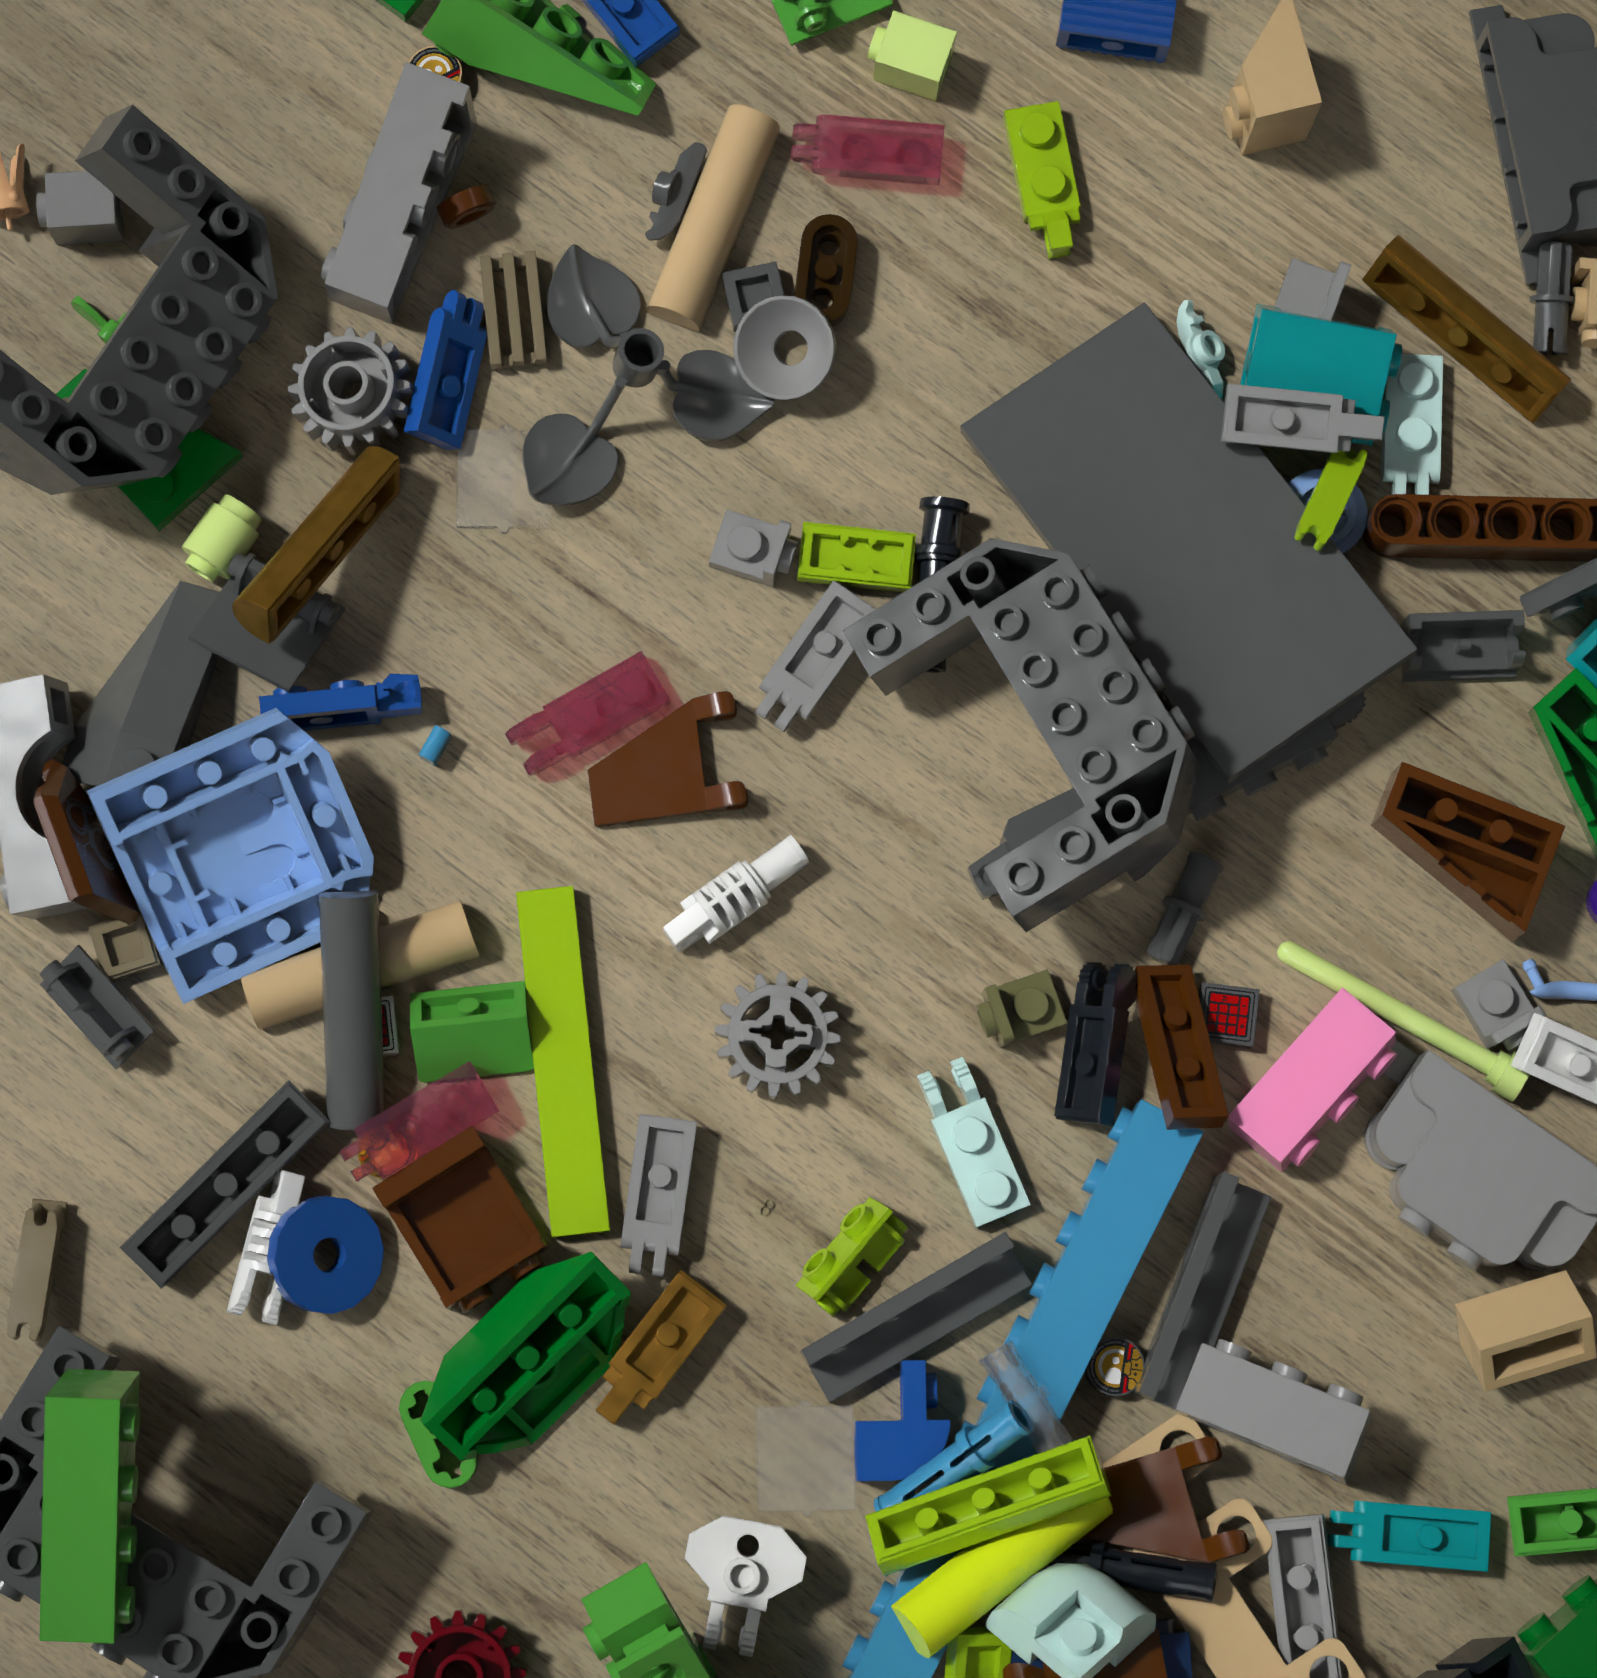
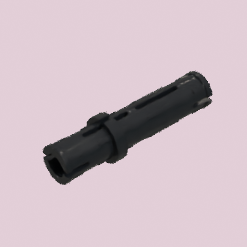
[1039,1540,1218,1602]

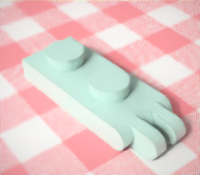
[1381,354,1443,495]

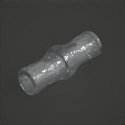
[979,1340,1074,1454]

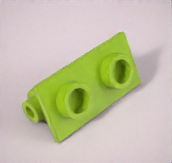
[795,1197,908,1317]

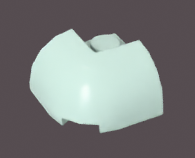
[986,1563,1156,1678]

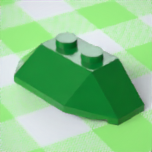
[420,1251,631,1461]

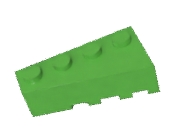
[39,1369,140,1644]

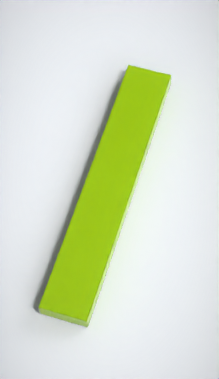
[516,886,610,1238]

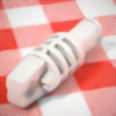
[663,835,810,952]

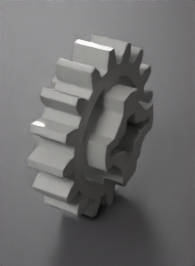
[715,971,841,1099]

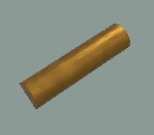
[1362,235,1571,424]
[232,446,400,644]

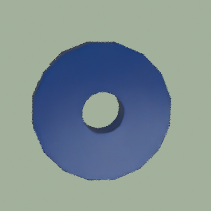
[267,1195,384,1314]

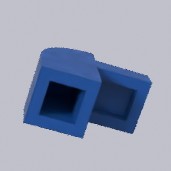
[854,1360,950,1481]

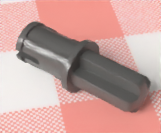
[1530,241,1575,356]
[1147,852,1223,965]

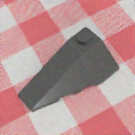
[62,581,219,790]

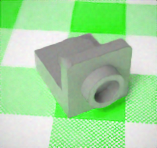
[709,509,798,587]
[1451,959,1546,1051]

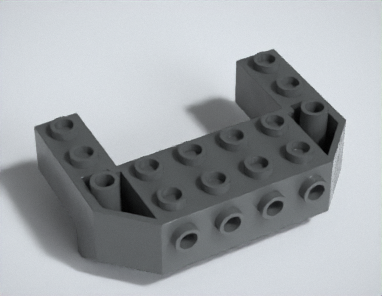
[0,104,278,495]
[842,538,1200,932]
[0,1325,374,1678]

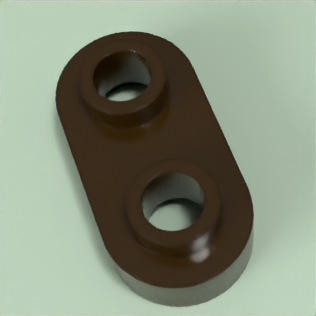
[794,214,858,327]

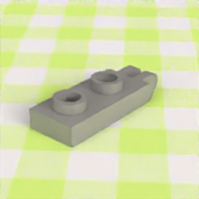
[755,580,876,732]
[620,1114,697,1277]

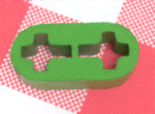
[399,1381,479,1488]

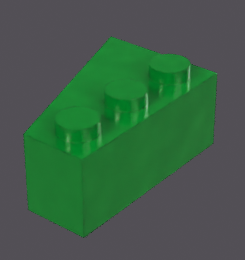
[1528,668,1597,860]
[1516,1575,1597,1678]

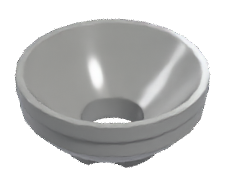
[733,296,837,400]

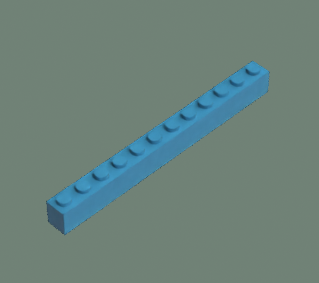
[842,1099,1204,1678]

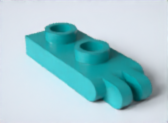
[1328,1500,1491,1572]

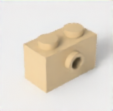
[1455,1270,1597,1392]

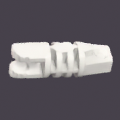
[227,1170,305,1325]

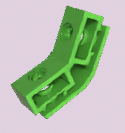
[581,1562,718,1678]

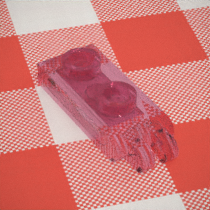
[790,114,945,186]
[339,1061,499,1182]

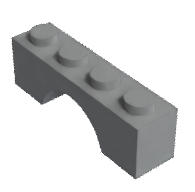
[0,674,89,919]

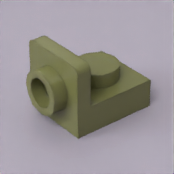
[976,969,1067,1048]

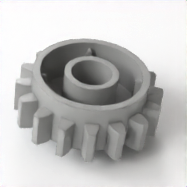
[288,327,414,455]

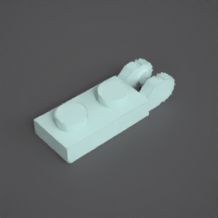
[917,1057,1031,1228]

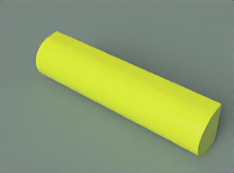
[891,1497,1113,1658]

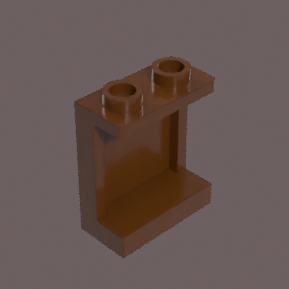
[372,1126,549,1313]

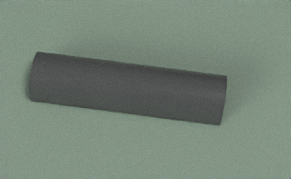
[319,891,386,1130]
[120,1080,330,1289]

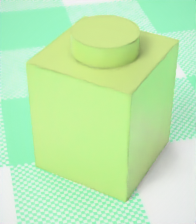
[867,10,957,101]

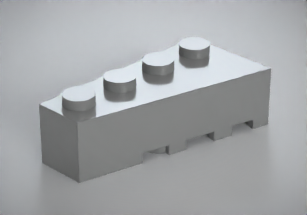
[321,62,477,324]

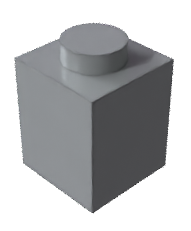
[36,171,124,245]

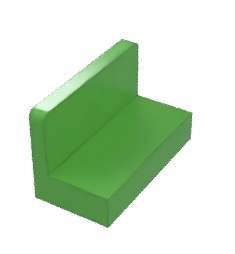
[410,981,534,1083]

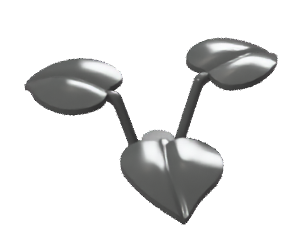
[522,244,775,506]

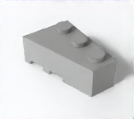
[1176,1339,1372,1486]

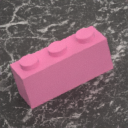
[1228,987,1397,1173]

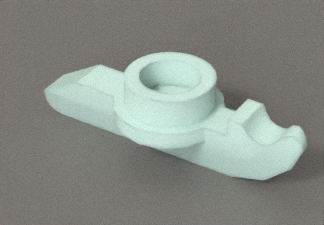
[1176,299,1225,400]

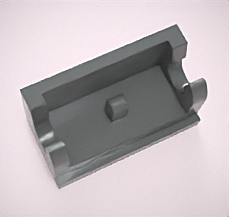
[1400,610,1526,682]

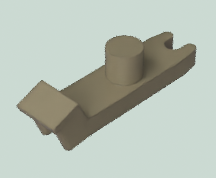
[7,1199,68,1342]

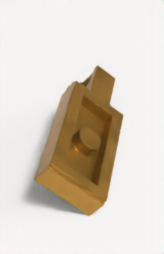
[595,1269,727,1425]

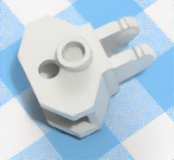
[685,1515,807,1657]

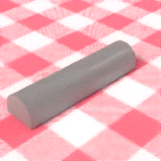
[1263,1514,1344,1678]

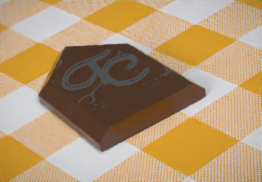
[33,759,140,924]

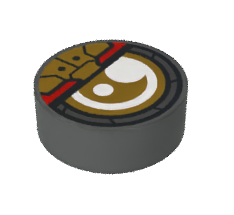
[1085,1337,1145,1396]

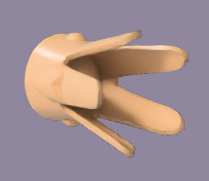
[0,143,30,231]

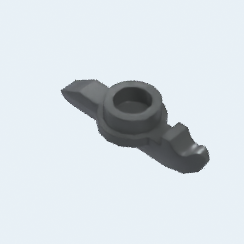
[645,142,707,241]

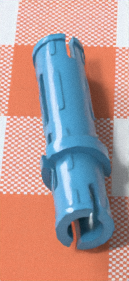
[874,1400,1034,1511]

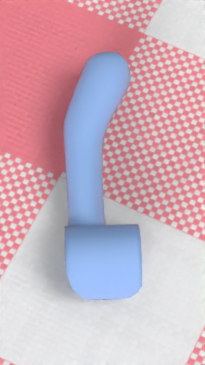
[1522,958,1597,1001]

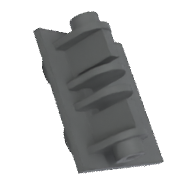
[188,553,345,692]

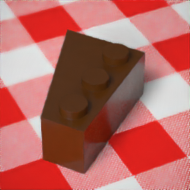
[1371,762,1565,942]

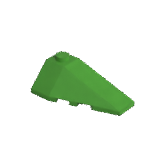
[422,0,656,116]

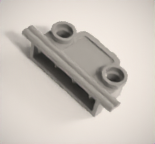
[1364,1040,1597,1271]

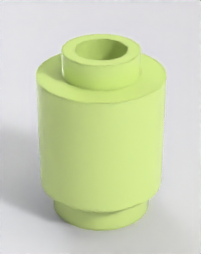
[181,494,263,582]

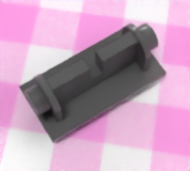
[39,945,156,1069]

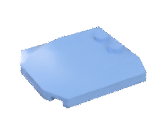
[87,708,374,1004]

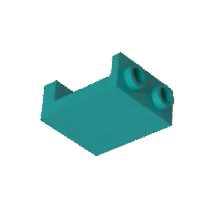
[1240,303,1402,446]

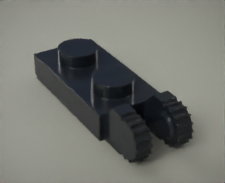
[1054,962,1138,1126]

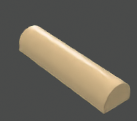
[647,104,780,332]
[241,900,480,1030]

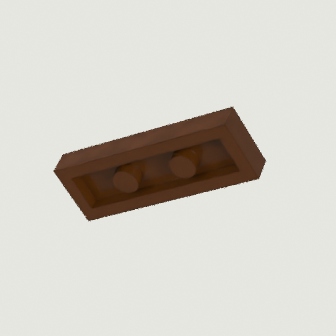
[1134,964,1229,1130]

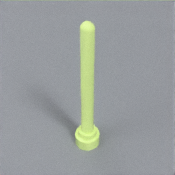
[1277,941,1529,1102]

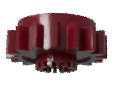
[395,1609,527,1678]

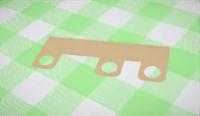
[1102,1414,1365,1678]

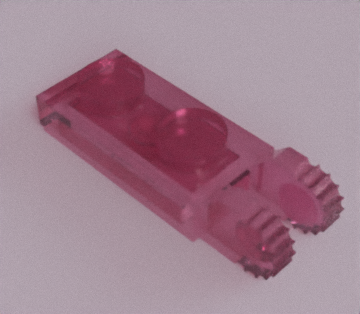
[505,651,670,776]

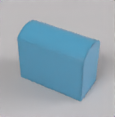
[418,725,452,766]

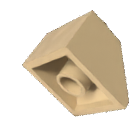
[1223,0,1322,156]

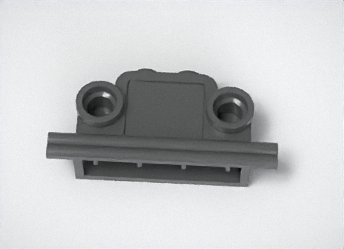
[1469,5,1597,286]

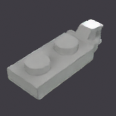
[1221,384,1384,453]

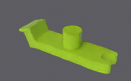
[1294,449,1367,551]

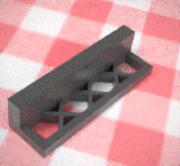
[1131,1171,1271,1411]
[800,1231,1032,1403]

